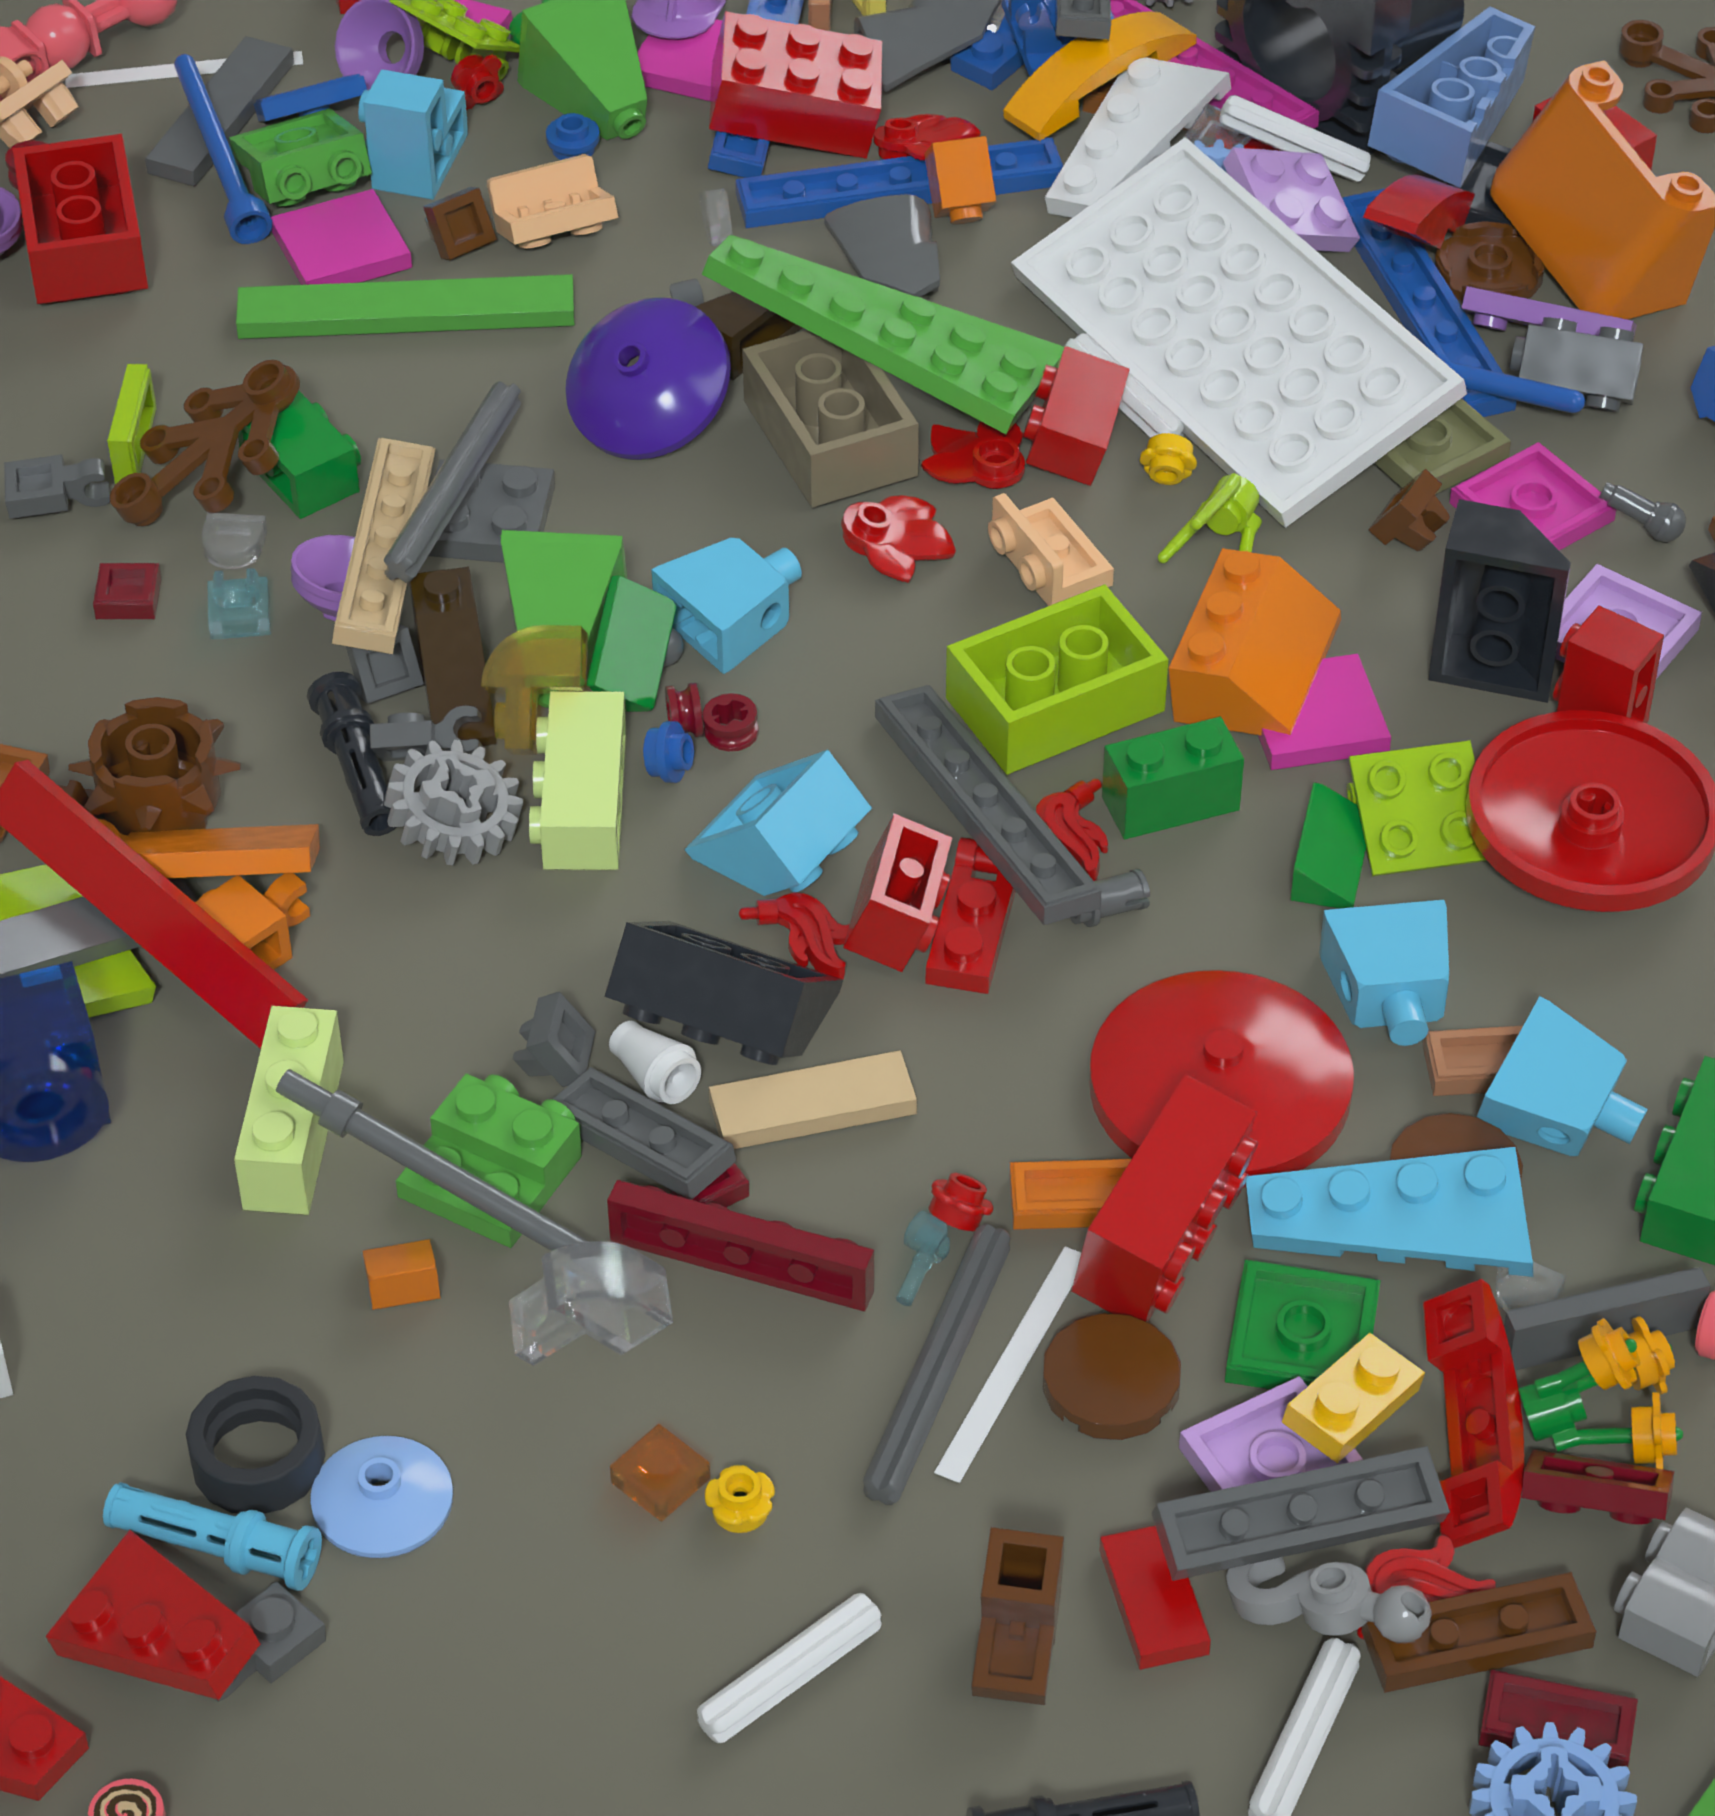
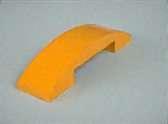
[1003,11,1197,141]

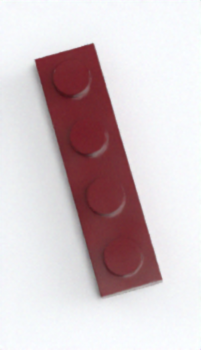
[607,1180,874,1312]

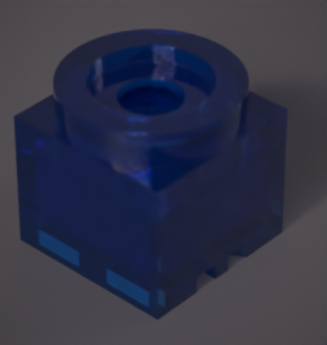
[0,961,111,1162]

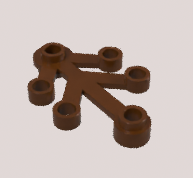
[1619,20,1715,133]
[110,360,300,526]

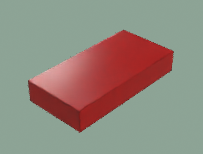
[1099,1526,1211,1670]

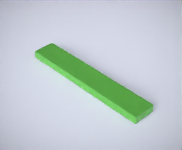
[236,274,575,339]

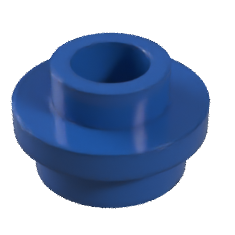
[546,113,600,160]
[643,721,694,783]

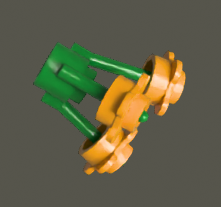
[1518,1316,1683,1469]

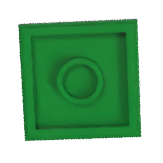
[1225,1259,1381,1390]

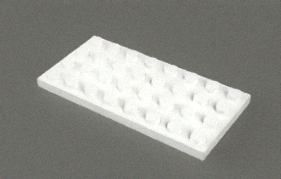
[1011,137,1467,528]

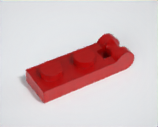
[925,837,1016,994]

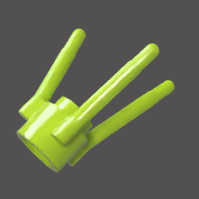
[1157,473,1262,564]

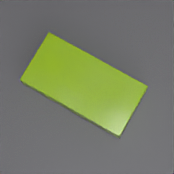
[107,364,157,484]

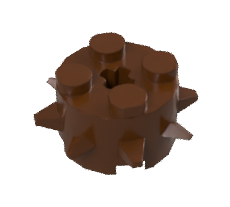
[68,697,241,835]

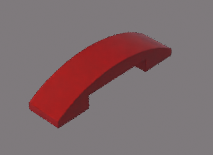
[1423,1278,1524,1549]

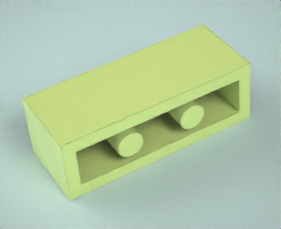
[529,691,627,870]
[234,1006,344,1215]

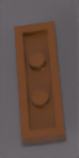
[1362,1572,1596,1693]

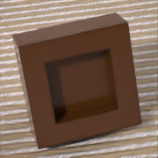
[423,187,497,260]
[1368,468,1450,551]

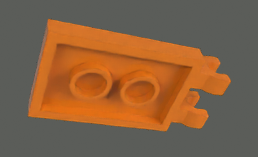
[98,819,320,878]

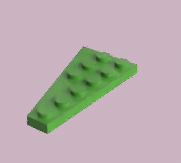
[701,234,1064,434]

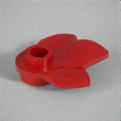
[873,114,981,160]
[921,421,1025,489]
[841,495,956,583]

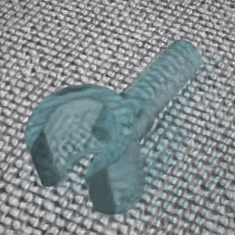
[896,1211,950,1306]

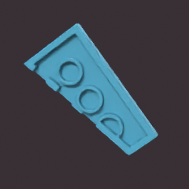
[1246,1147,1533,1277]

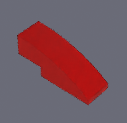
[1363,174,1475,249]

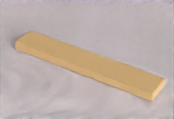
[332,438,436,654]

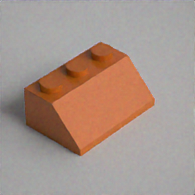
[1169,548,1341,736]

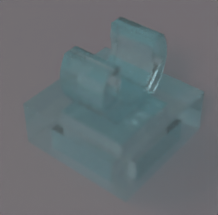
[207,568,271,640]

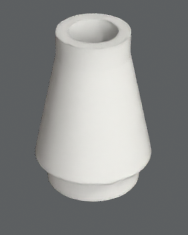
[609,1021,701,1104]

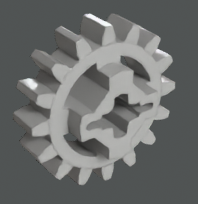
[384,740,523,865]

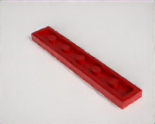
[0,759,308,1049]

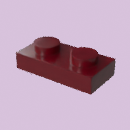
[1521,1450,1675,1525]

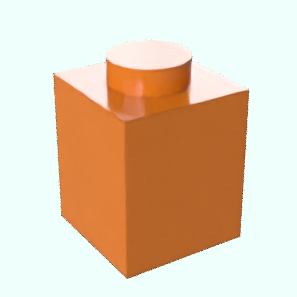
[924,136,996,224]

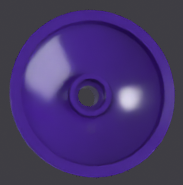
[565,298,730,459]

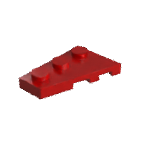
[45,1530,261,1700]

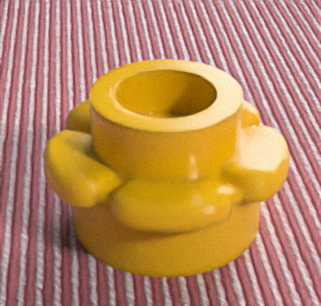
[1139,433,1197,485]
[705,1465,775,1533]

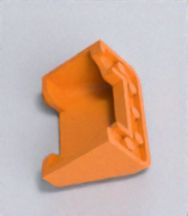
[1490,60,1715,319]

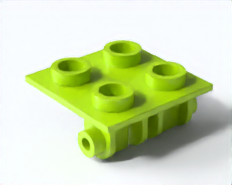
[389,0,520,80]
[1346,740,1487,877]

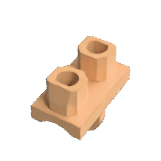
[0,56,79,148]

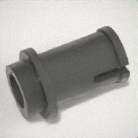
[1070,869,1150,927]

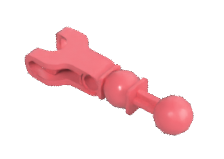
[0,0,178,102]

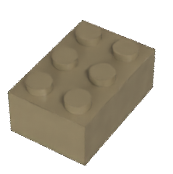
[743,330,919,508]

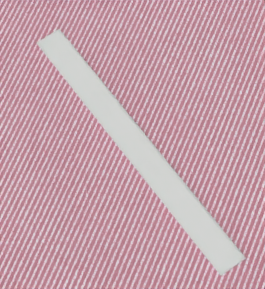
[65,51,303,88]
[934,1247,1081,1483]

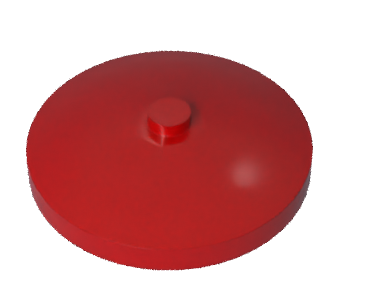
[1466,710,1715,912]
[1089,970,1354,1188]

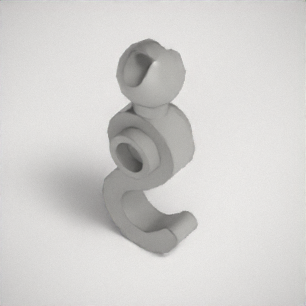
[1226,1557,1431,1643]

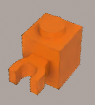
[195,873,310,970]

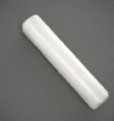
[1219,95,1371,182]
[1065,333,1184,438]
[697,1593,882,1743]
[1248,1638,1361,1816]

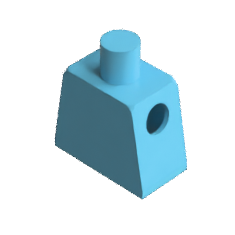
[652,538,802,674]
[1319,900,1449,1046]
[1477,996,1648,1156]

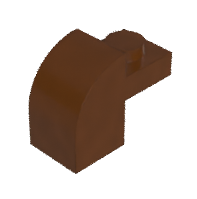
[972,1527,1064,1705]

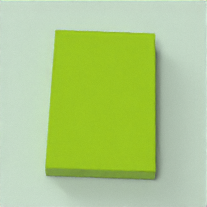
[0,864,156,1030]

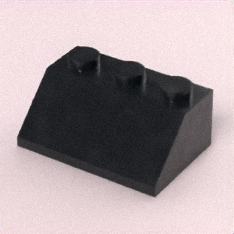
[1428,499,1571,703]
[604,921,843,1065]

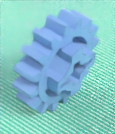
[1469,1722,1637,1816]

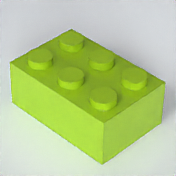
[946,584,1169,775]

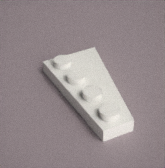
[1045,58,1231,218]

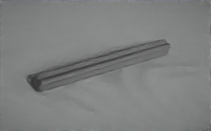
[384,381,521,583]

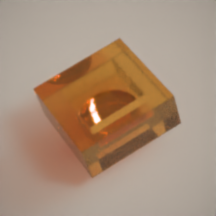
[610,1424,711,1522]

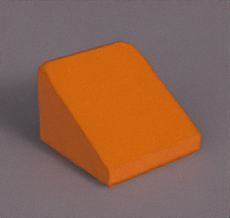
[363,1239,440,1310]

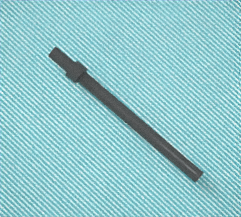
[276,1069,639,1293]

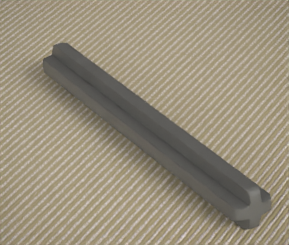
[863,1224,1011,1505]

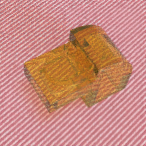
[481,625,588,755]

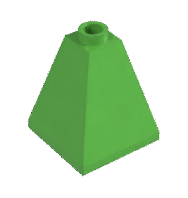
[517,0,647,140]
[501,530,627,708]

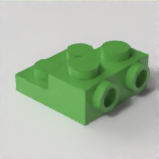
[229,108,372,206]
[396,1073,582,1248]

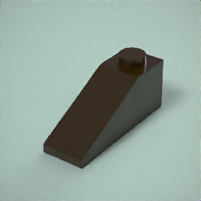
[410,566,496,746]

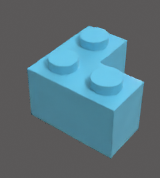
[358,69,468,200]

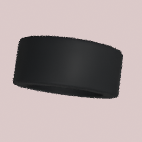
[185,1376,325,1514]

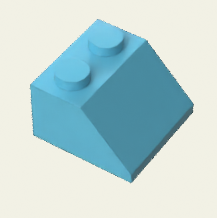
[684,750,872,896]

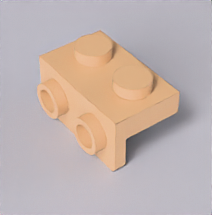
[487,154,618,248]
[988,493,1114,606]

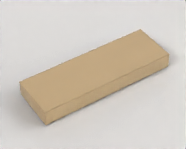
[709,1050,917,1149]

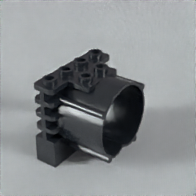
[1214,0,1464,155]

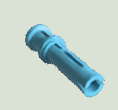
[103,1482,322,1591]

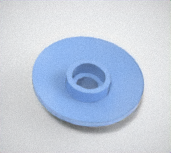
[311,1436,453,1558]

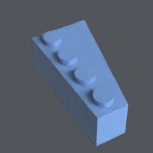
[1368,7,1535,188]

